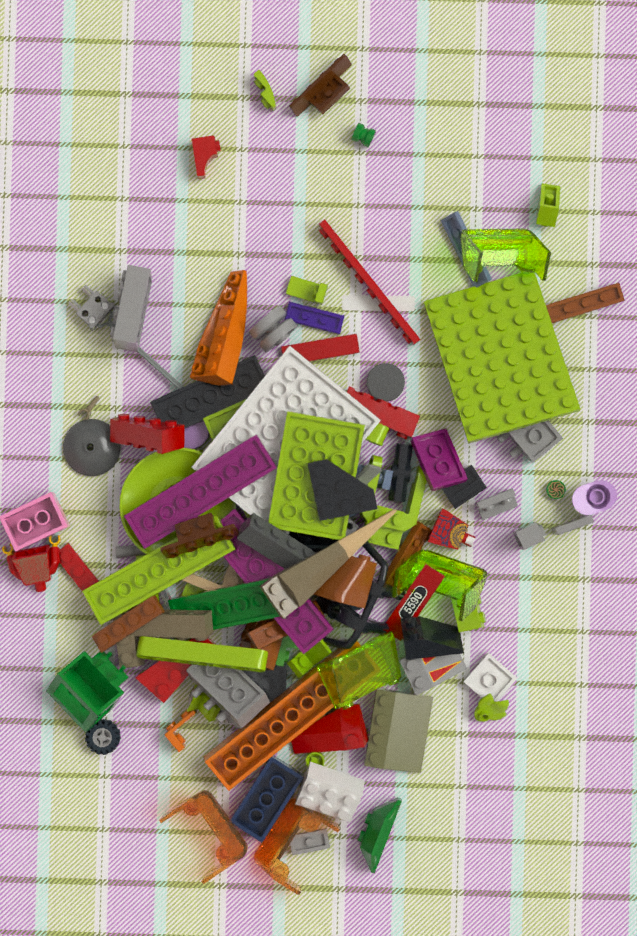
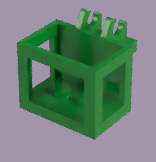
[46,651,129,733]

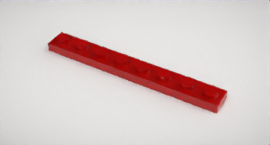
[318,219,421,345]

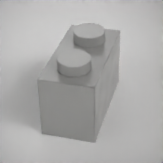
[513,522,546,550]

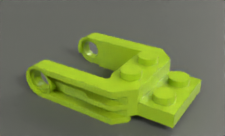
[359,455,427,550]

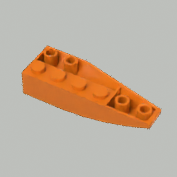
[190,270,247,386]

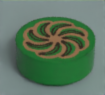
[546,480,566,499]

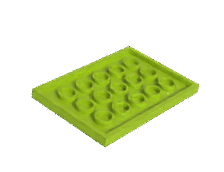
[268,411,365,540]

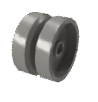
[249,305,298,353]

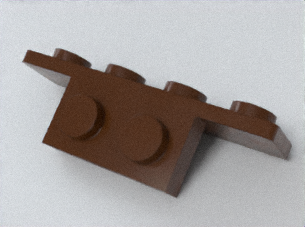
[289,54,352,117]
[160,513,239,558]

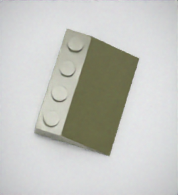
[364,688,433,773]

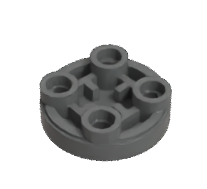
[367,363,405,402]

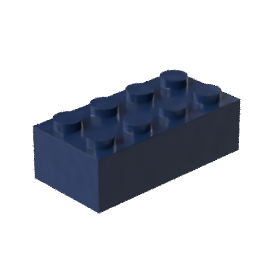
[229,755,304,842]

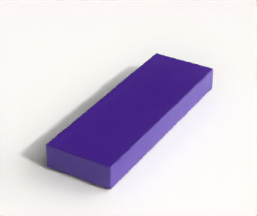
[284,302,345,335]

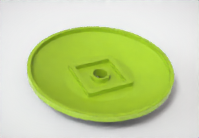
[119,448,236,554]

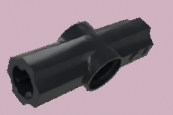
[389,443,413,502]

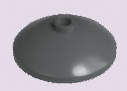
[63,419,121,476]

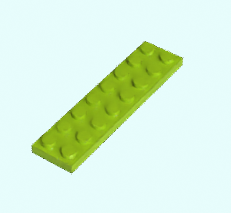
[82,515,236,625]

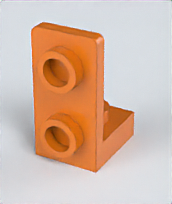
[164,710,197,752]

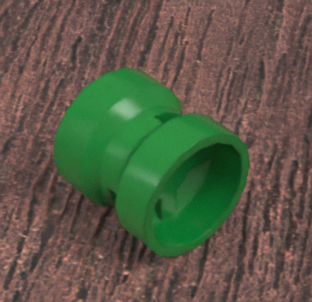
[351,123,376,148]

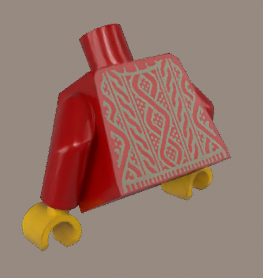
[2,535,61,592]

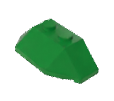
[357,797,402,874]

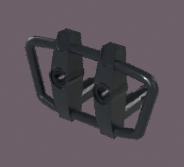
[316,541,405,649]

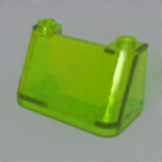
[316,631,402,710]

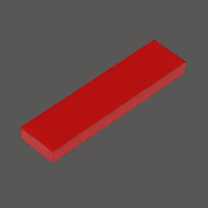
[281,334,360,361]

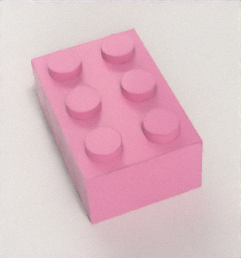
[0,492,70,552]

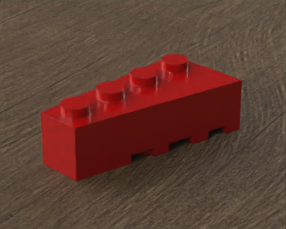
[347,386,420,440]
[110,414,185,454]
[135,637,216,703]

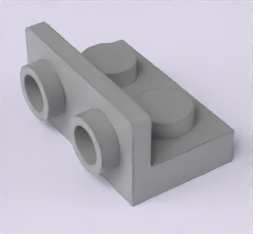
[475,488,518,520]

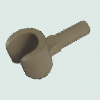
[78,396,100,420]

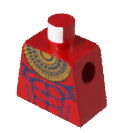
[427,508,476,550]

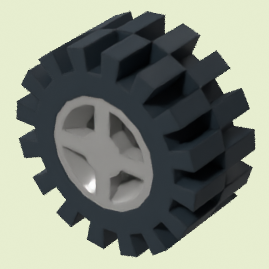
[85,719,121,755]

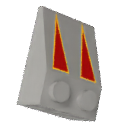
[399,654,467,695]

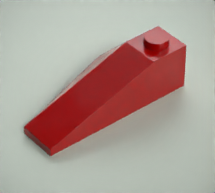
[291,703,368,754]

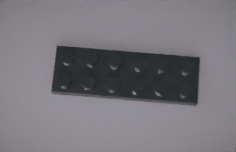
[150,355,265,429]

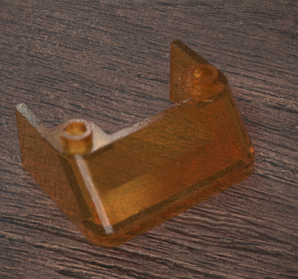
[159,790,248,884]
[254,798,340,895]

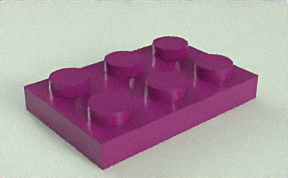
[410,428,468,492]

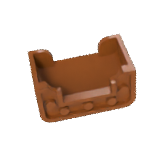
[314,554,377,608]

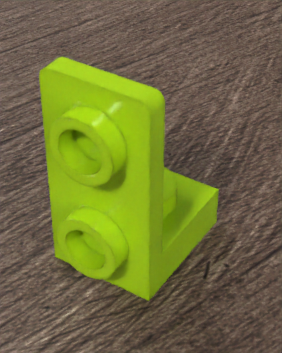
[286,276,328,305]
[287,640,332,678]

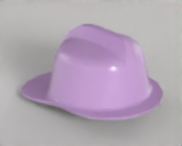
[572,480,617,515]

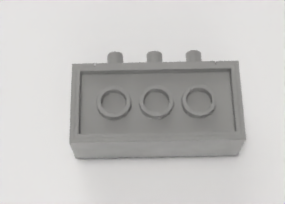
[497,420,563,463]
[186,664,270,729]

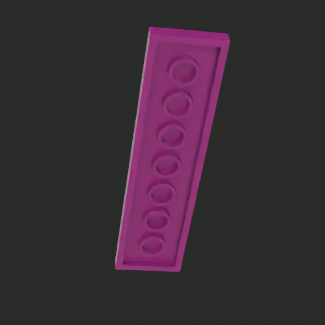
[124,434,277,549]
[221,509,334,654]

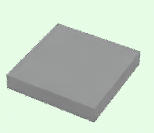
[551,515,594,535]

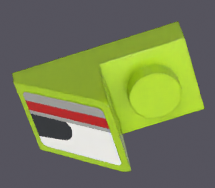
[187,684,221,722]

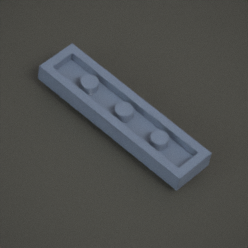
[440,211,492,288]

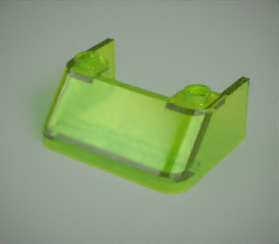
[460,228,551,282]
[392,549,487,621]

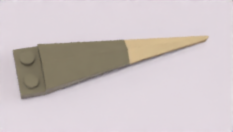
[259,509,397,619]

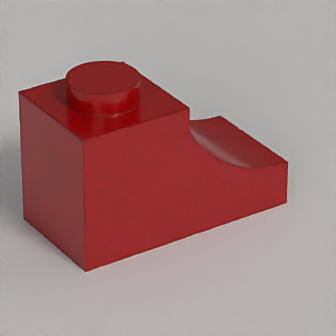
[192,135,221,179]

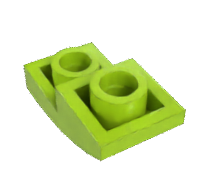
[253,70,276,111]

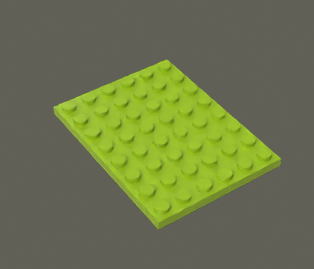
[424,269,580,444]

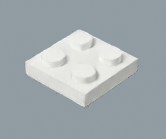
[463,653,518,702]

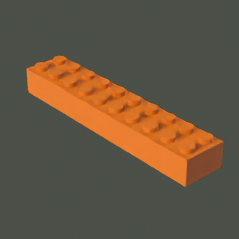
[203,641,380,791]

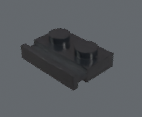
[442,465,487,509]

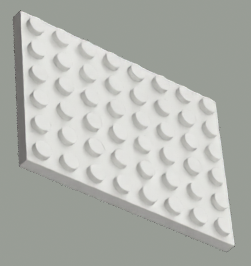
[192,346,381,534]

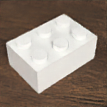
[296,762,365,822]

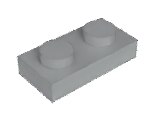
[289,828,330,855]

